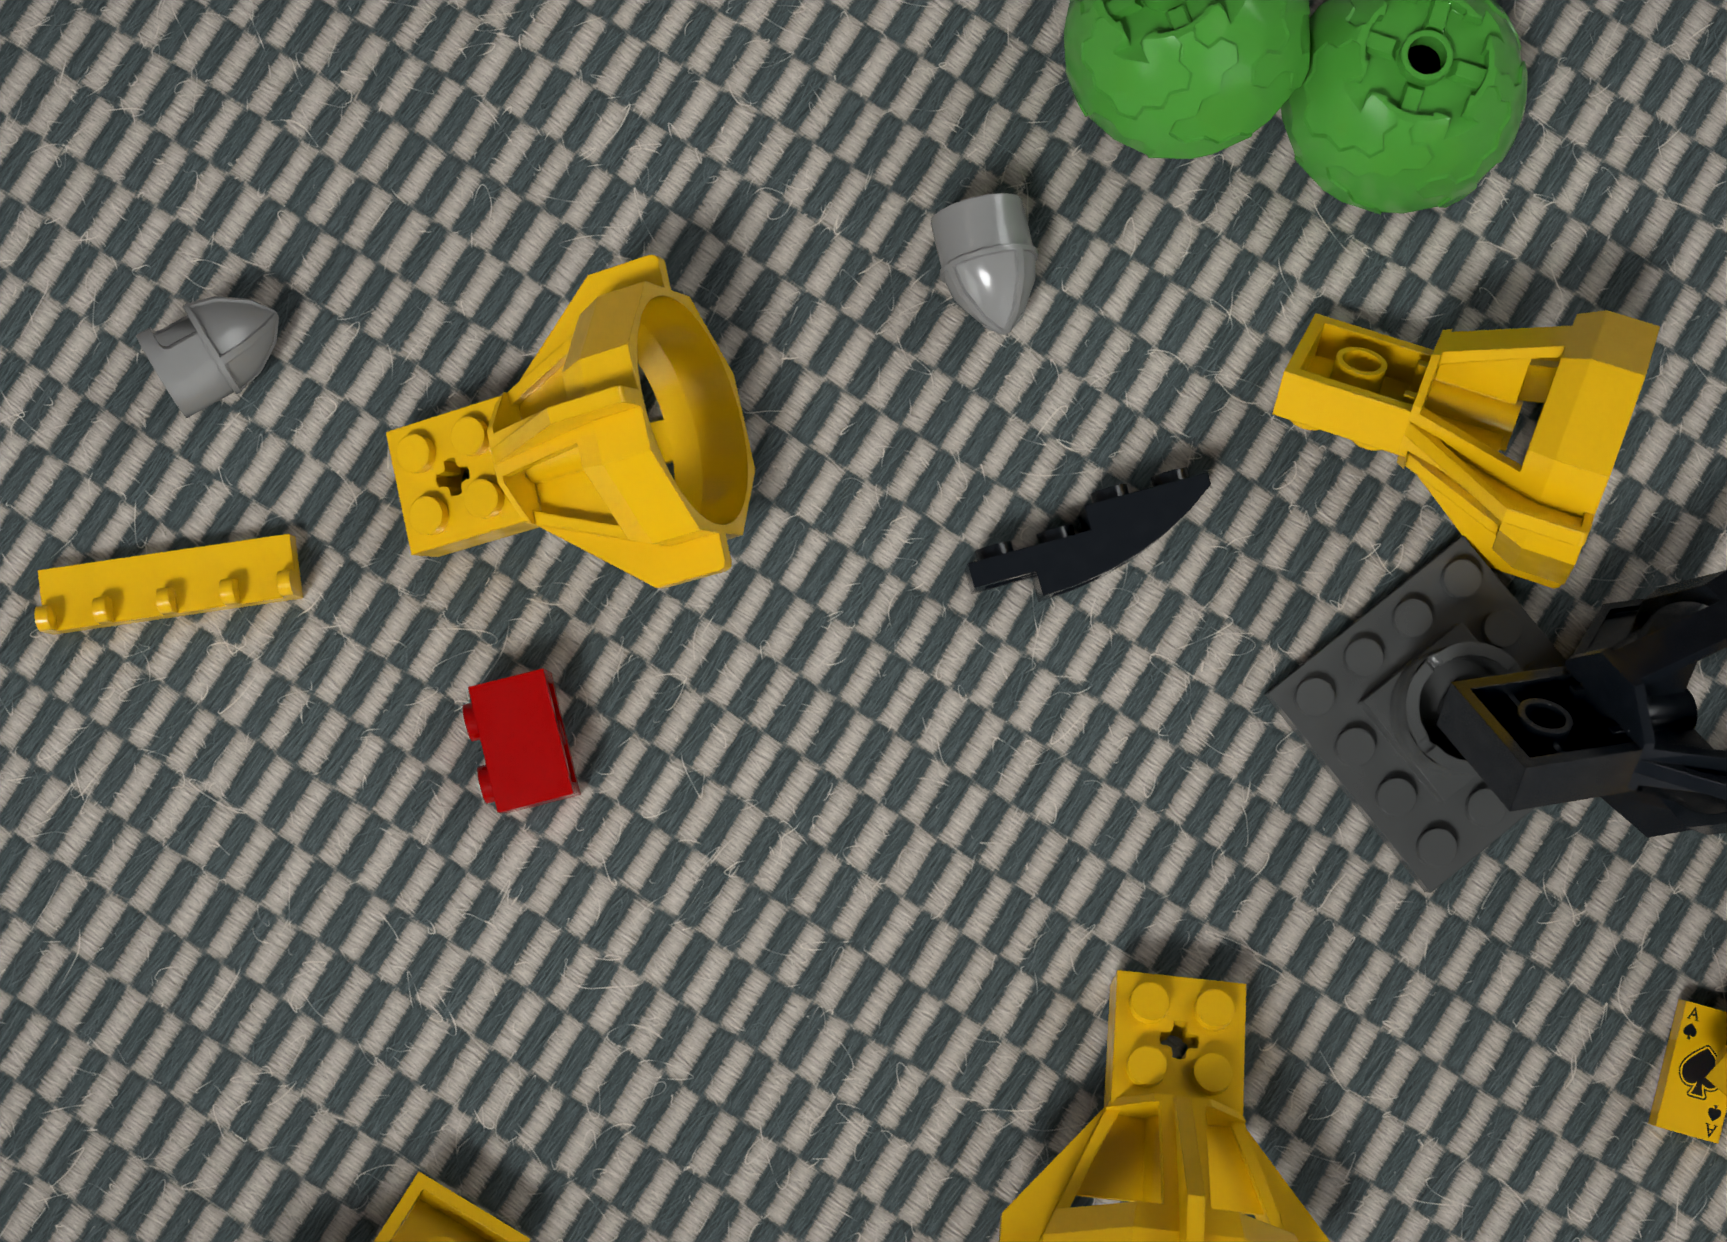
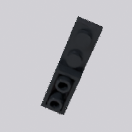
[965,467,1211,602]

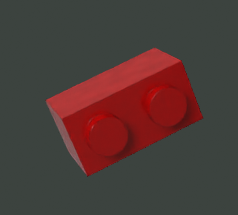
[462,668,581,814]

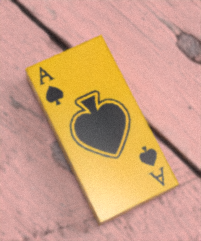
[1648,999,1727,1144]

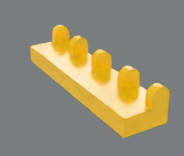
[34,534,303,635]

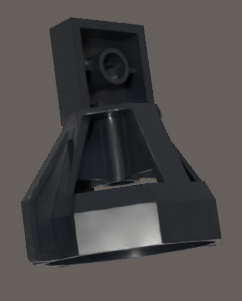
[1437,570,1727,838]

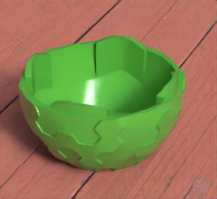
[1064,0,1311,159]
[1281,0,1528,215]

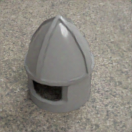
[931,193,1039,335]
[136,296,279,418]

